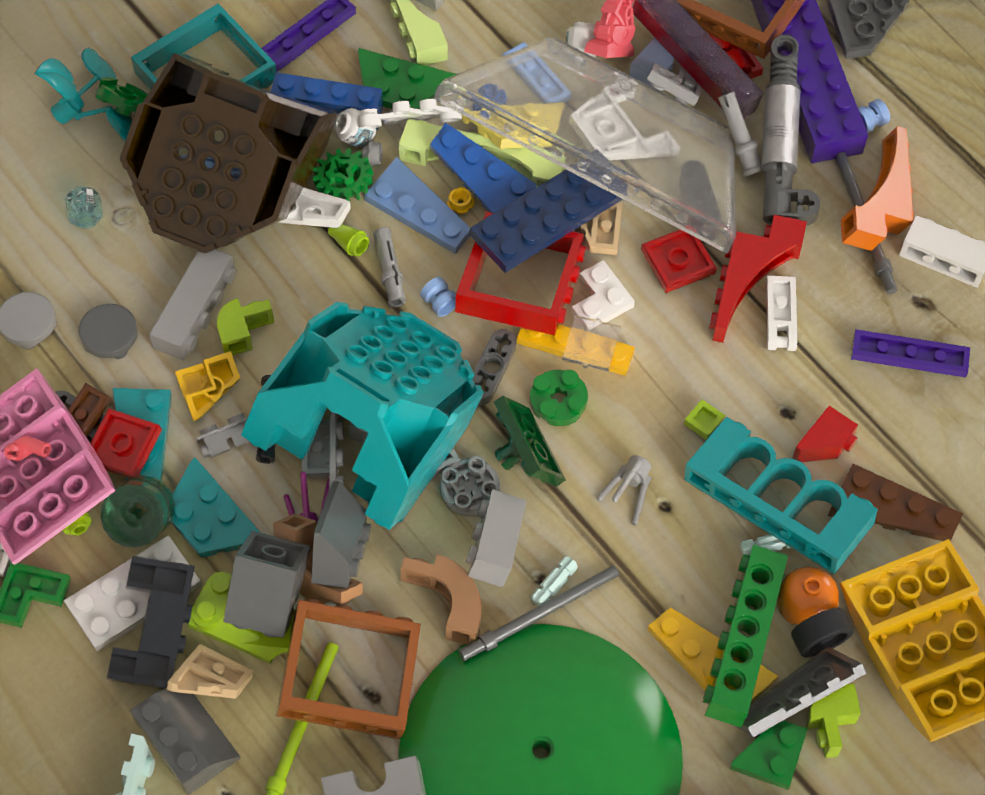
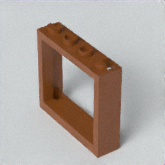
[671,0,805,59]
[276,599,421,740]

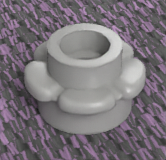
[363,140,383,167]

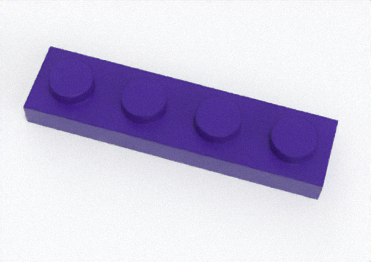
[261,0,356,72]
[851,329,970,378]

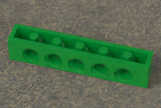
[702,544,788,728]

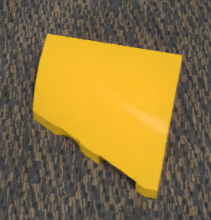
[175,351,240,422]

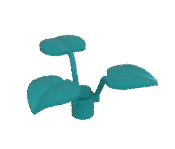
[34,48,133,142]

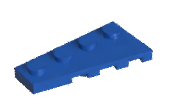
[429,123,537,213]

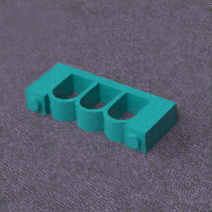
[684,417,878,575]

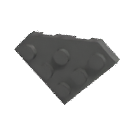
[826,0,909,59]

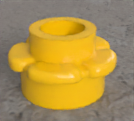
[447,187,474,214]

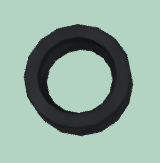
[791,608,854,658]

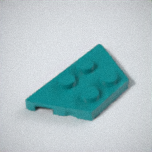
[164,458,261,558]

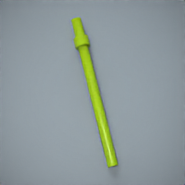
[265,642,339,795]

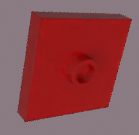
[641,225,717,293]
[90,408,162,481]

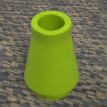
[328,224,370,257]

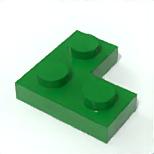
[0,562,71,628]

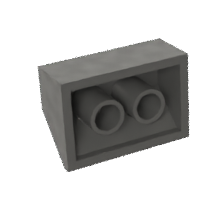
[311,481,371,589]
[130,690,240,795]

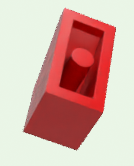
[792,406,858,462]

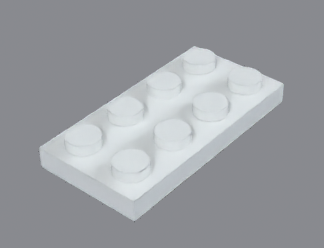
[64,535,202,652]

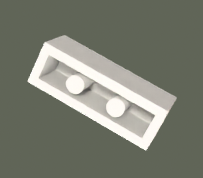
[899,215,985,288]

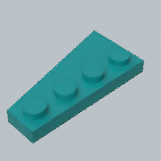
[112,388,172,500]

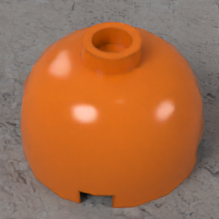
[777,566,840,625]

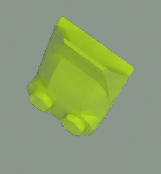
[187,572,296,664]

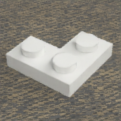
[571,260,635,333]

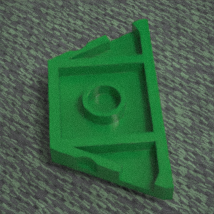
[358,48,457,109]

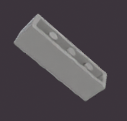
[149,249,236,360]

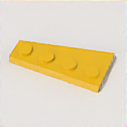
[647,607,779,703]

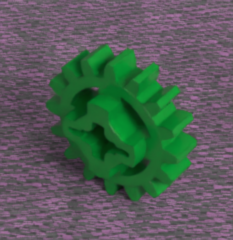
[313,148,374,201]

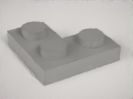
[647,63,702,106]

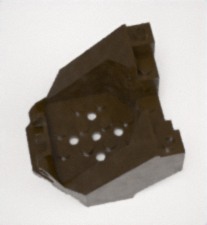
[120,53,338,253]

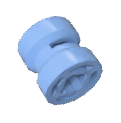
[858,99,890,133]
[420,277,456,317]

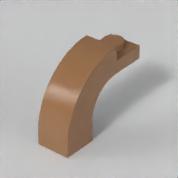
[273,513,363,605]
[401,554,482,645]

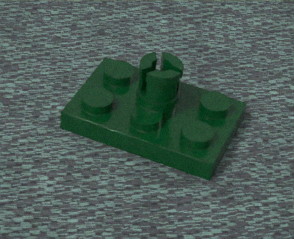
[494,396,566,487]

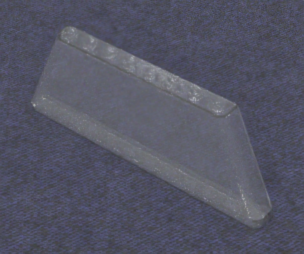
[434,37,736,254]

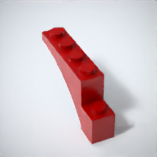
[709,215,807,343]

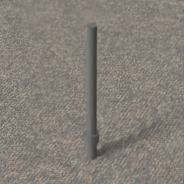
[835,152,898,294]
[458,565,619,661]

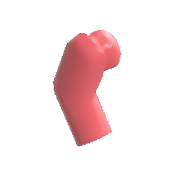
[4,436,51,461]

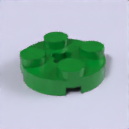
[95,77,148,116]
[530,370,588,426]

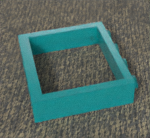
[131,3,276,90]

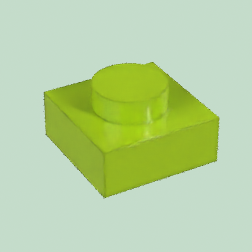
[684,399,726,440]

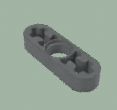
[473,329,516,405]

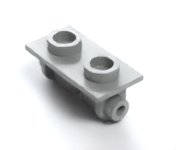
[196,413,250,458]

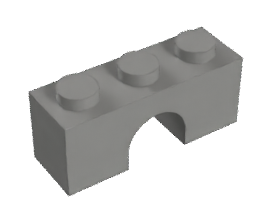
[321,756,426,795]

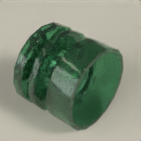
[100,475,175,548]

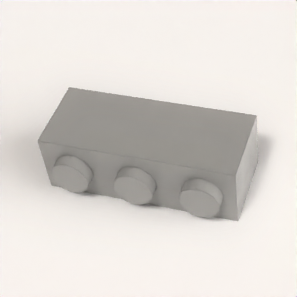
[466,489,527,587]

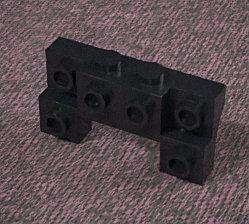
[106,556,195,690]

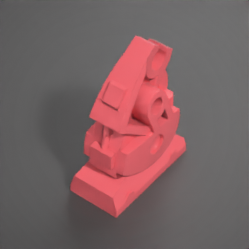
[584,0,636,58]

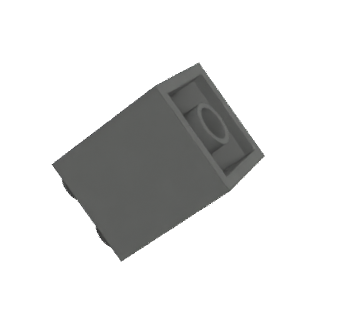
[223,531,311,638]

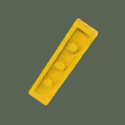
[517,324,635,376]

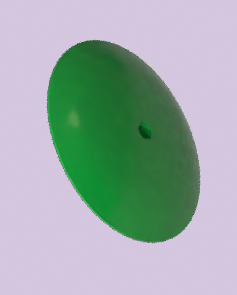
[398,624,683,795]

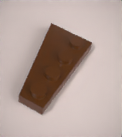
[828,464,963,541]

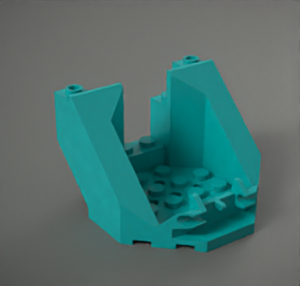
[241,302,484,530]

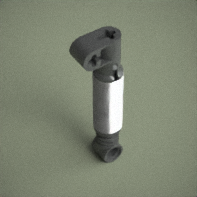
[761,35,820,225]

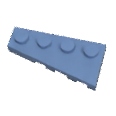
[365,157,470,254]

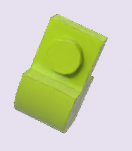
[217,298,274,356]
[806,683,861,758]

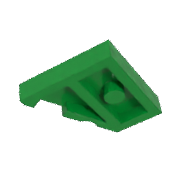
[730,720,808,790]

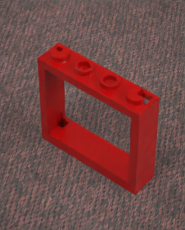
[455,212,587,336]

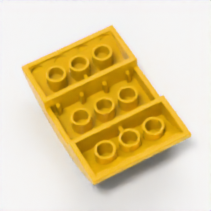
[840,539,985,742]

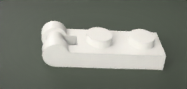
[766,276,797,351]

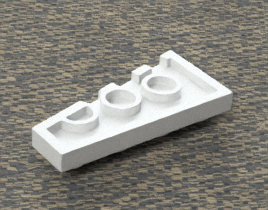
[278,188,351,228]

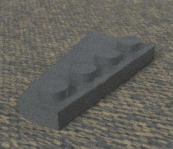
[737,647,866,737]

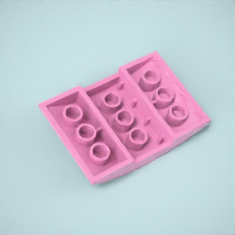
[0,368,115,565]

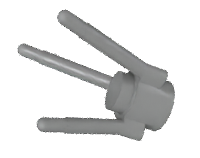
[597,455,652,525]

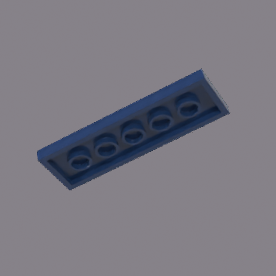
[469,151,633,273]

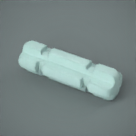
[740,534,791,555]
[530,556,578,607]

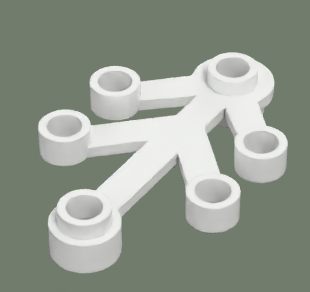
[358,99,464,129]

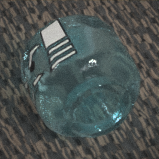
[65,186,103,229]

